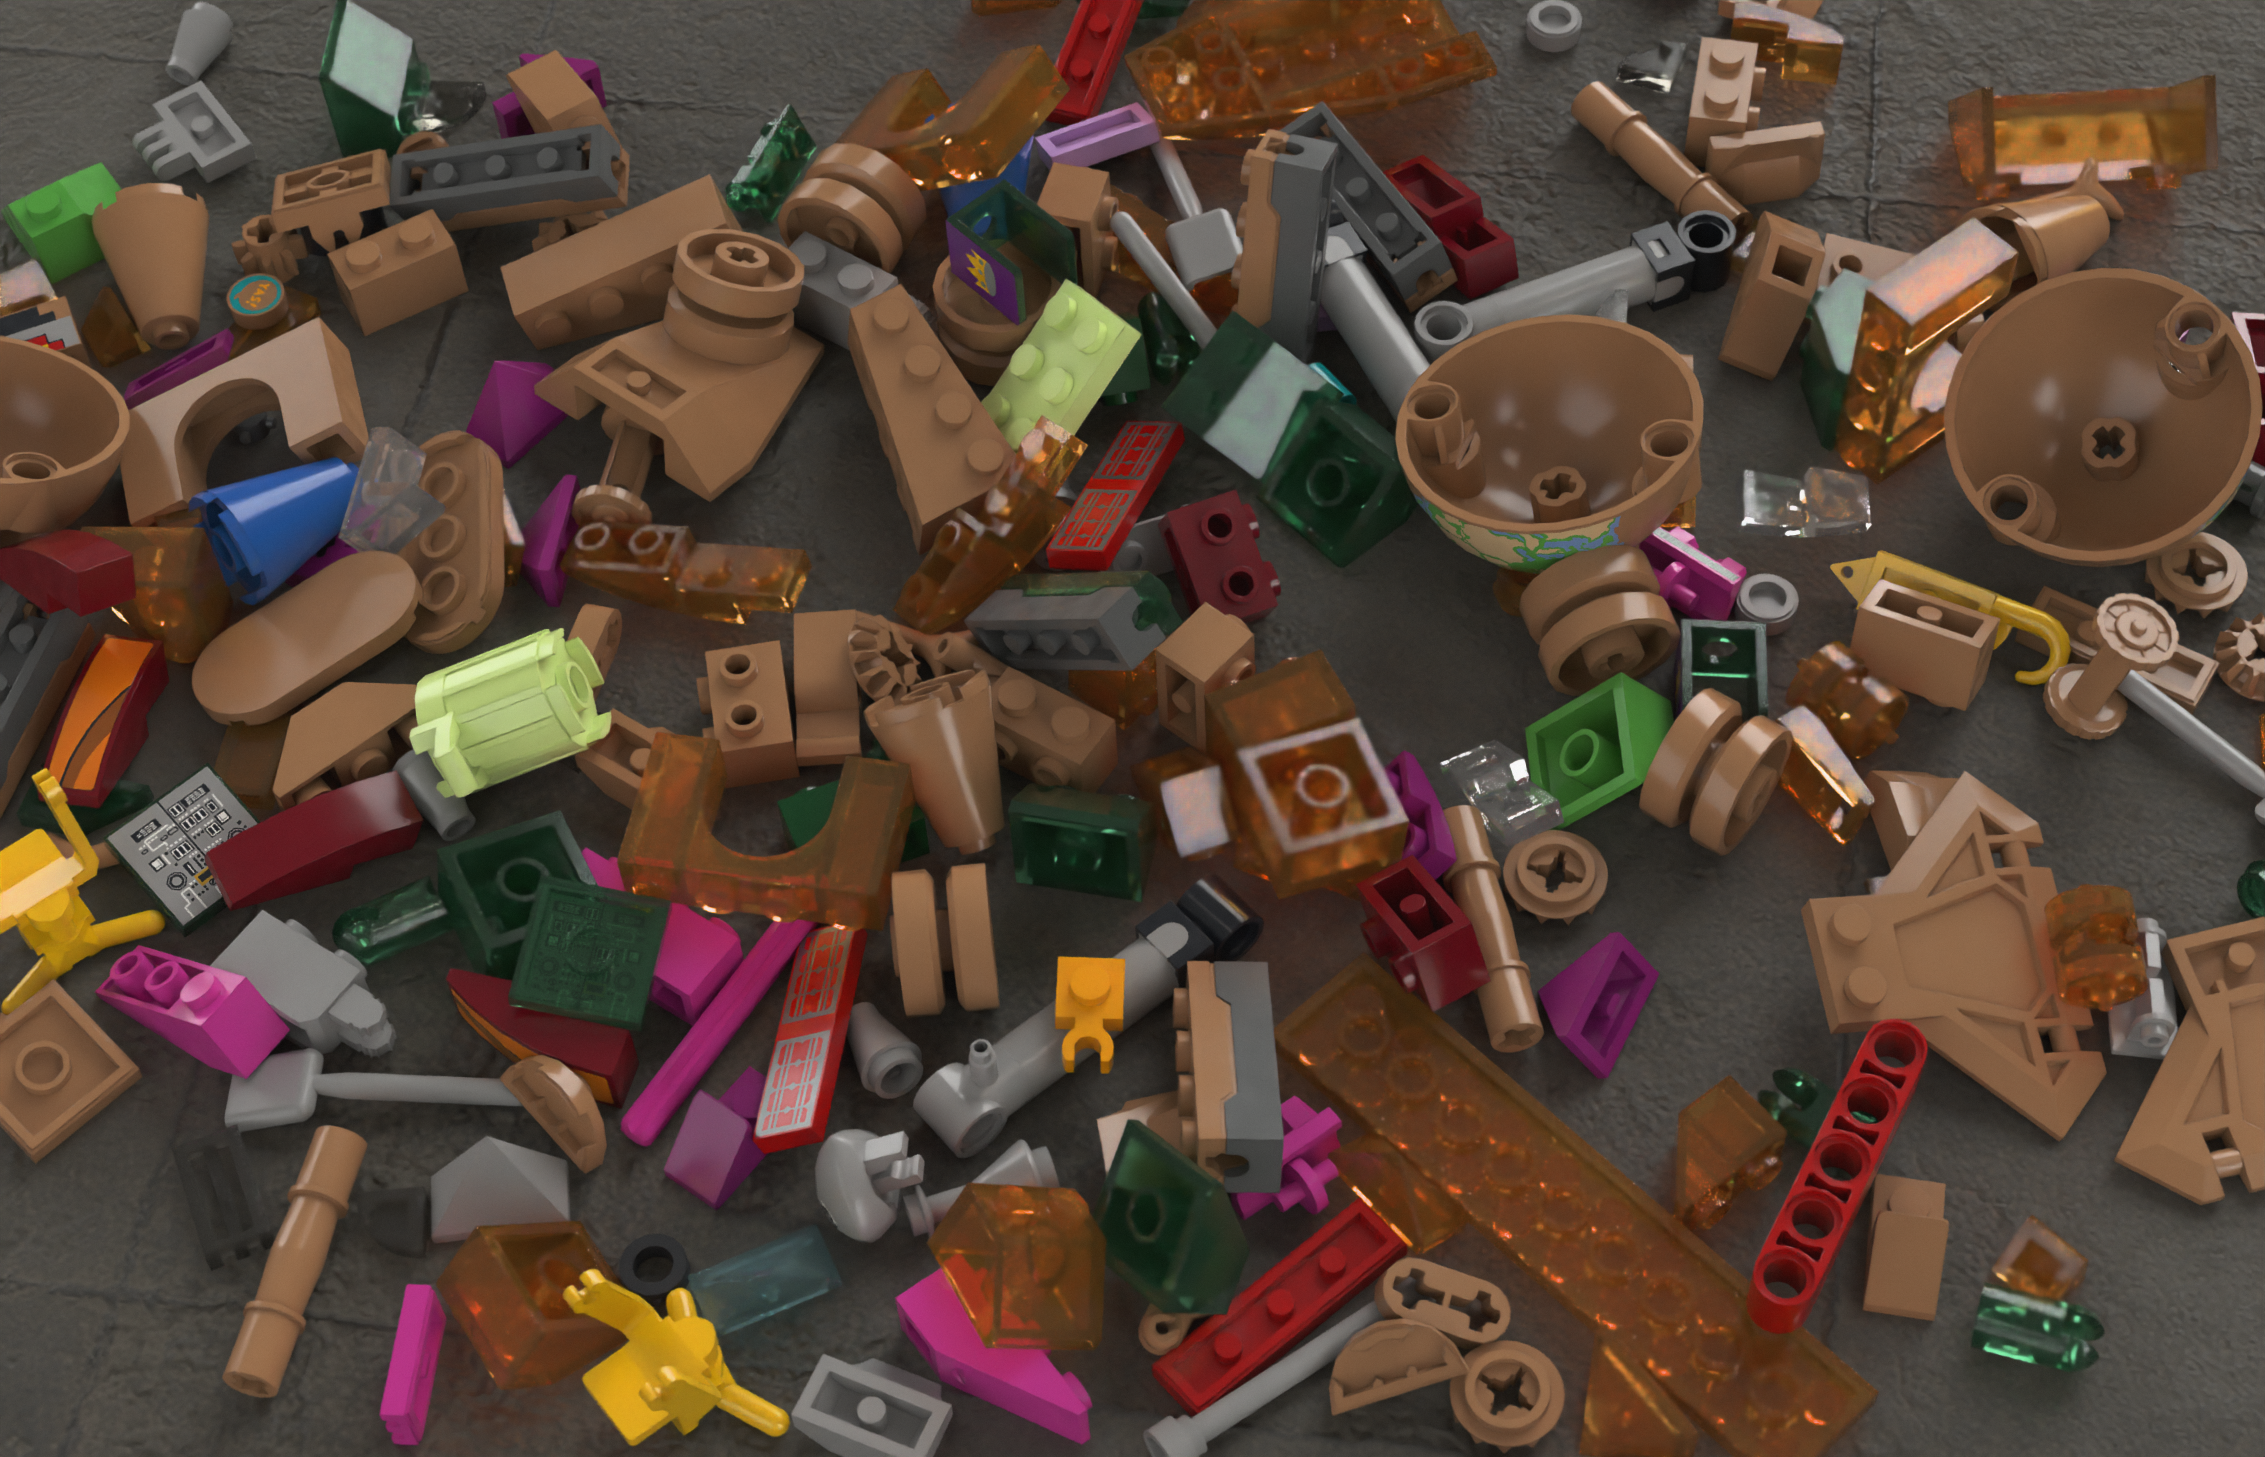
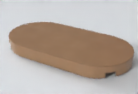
[391,431,504,654]
[192,551,423,726]

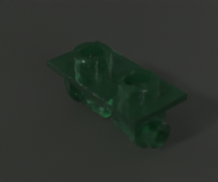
[725,104,817,223]

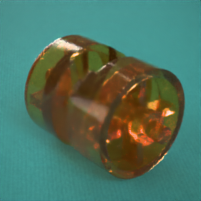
[1786,641,1909,761]
[2044,884,2149,1012]

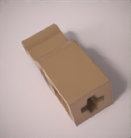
[794,609,862,766]

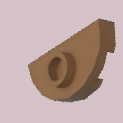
[500,1055,607,1174]
[1329,1318,1469,1416]

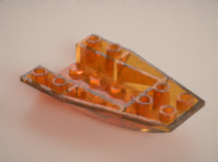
[1124,0,1497,140]

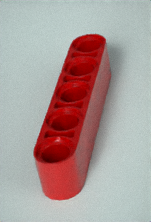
[1746,1018,1928,1334]

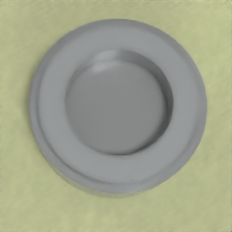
[1526,0,1582,52]
[1734,574,1799,636]

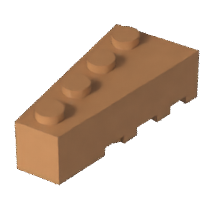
[500,175,743,350]
[847,284,1027,556]

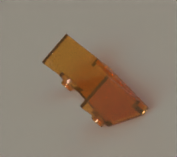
[1948,75,2218,199]

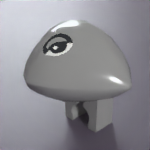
[815,1129,925,1243]

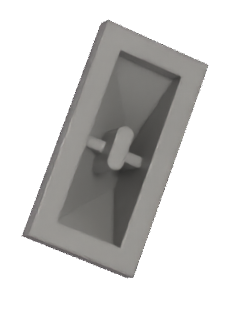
[431,1136,571,1244]

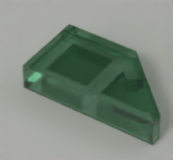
[16,763,155,835]

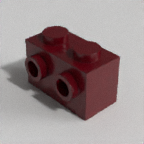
[1158,489,1281,624]
[1355,854,1491,1012]

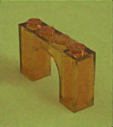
[834,44,1070,192]
[1835,217,2019,485]
[617,732,916,931]

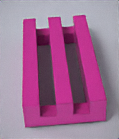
[379,1284,446,1445]

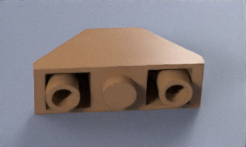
[1718,211,1826,381]
[272,682,418,812]

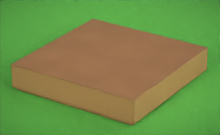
[0,979,142,1164]

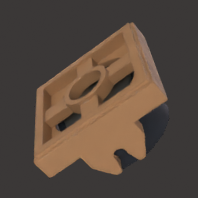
[271,149,391,256]

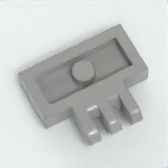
[132,81,257,183]

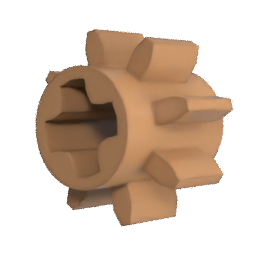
[232,215,309,283]

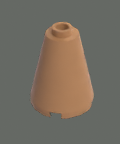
[91,183,210,350]
[1949,195,2110,313]
[863,669,1005,855]

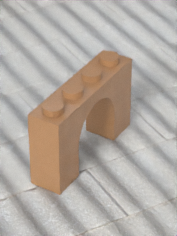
[119,317,373,555]

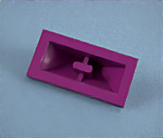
[123,328,234,410]
[466,360,569,469]
[504,475,582,608]
[1538,932,1659,1079]

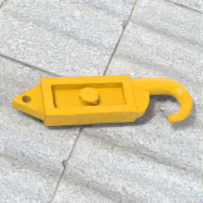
[1830,550,2071,686]

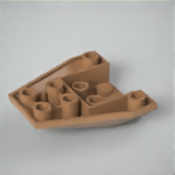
[534,321,824,502]

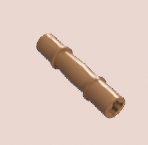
[1571,81,1753,246]
[1442,805,1544,1052]
[222,1126,368,1398]

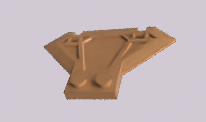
[1801,771,2107,1142]
[2114,917,2265,1205]

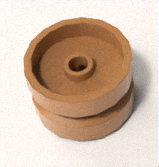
[778,143,927,274]
[663,229,805,364]
[933,236,1062,386]
[1519,545,1681,696]
[1639,688,1793,856]
[890,863,1000,1018]

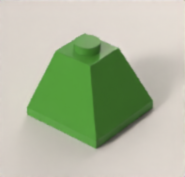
[1,162,122,285]
[1525,672,1674,832]

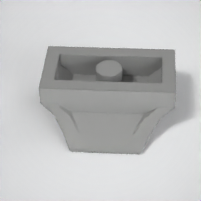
[791,1354,953,1457]

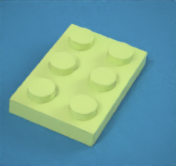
[981,279,1142,485]

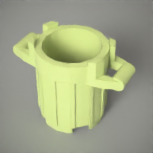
[409,628,612,798]

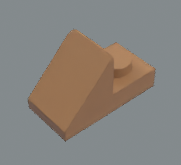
[1862,1174,1949,1321]

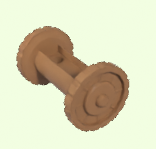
[572,405,664,544]
[2043,593,2179,740]

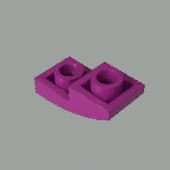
[1363,750,1457,880]

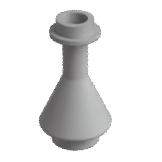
[903,1139,1062,1239]

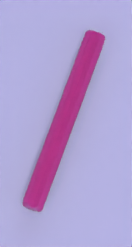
[621,880,833,1147]

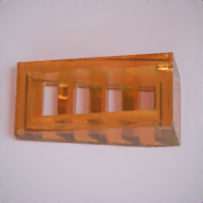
[1775,704,1876,847]

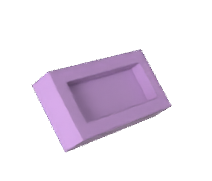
[1035,102,1160,170]

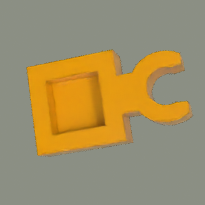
[1055,957,1125,1074]

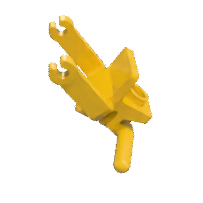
[0,768,165,1015]
[563,1269,790,1446]

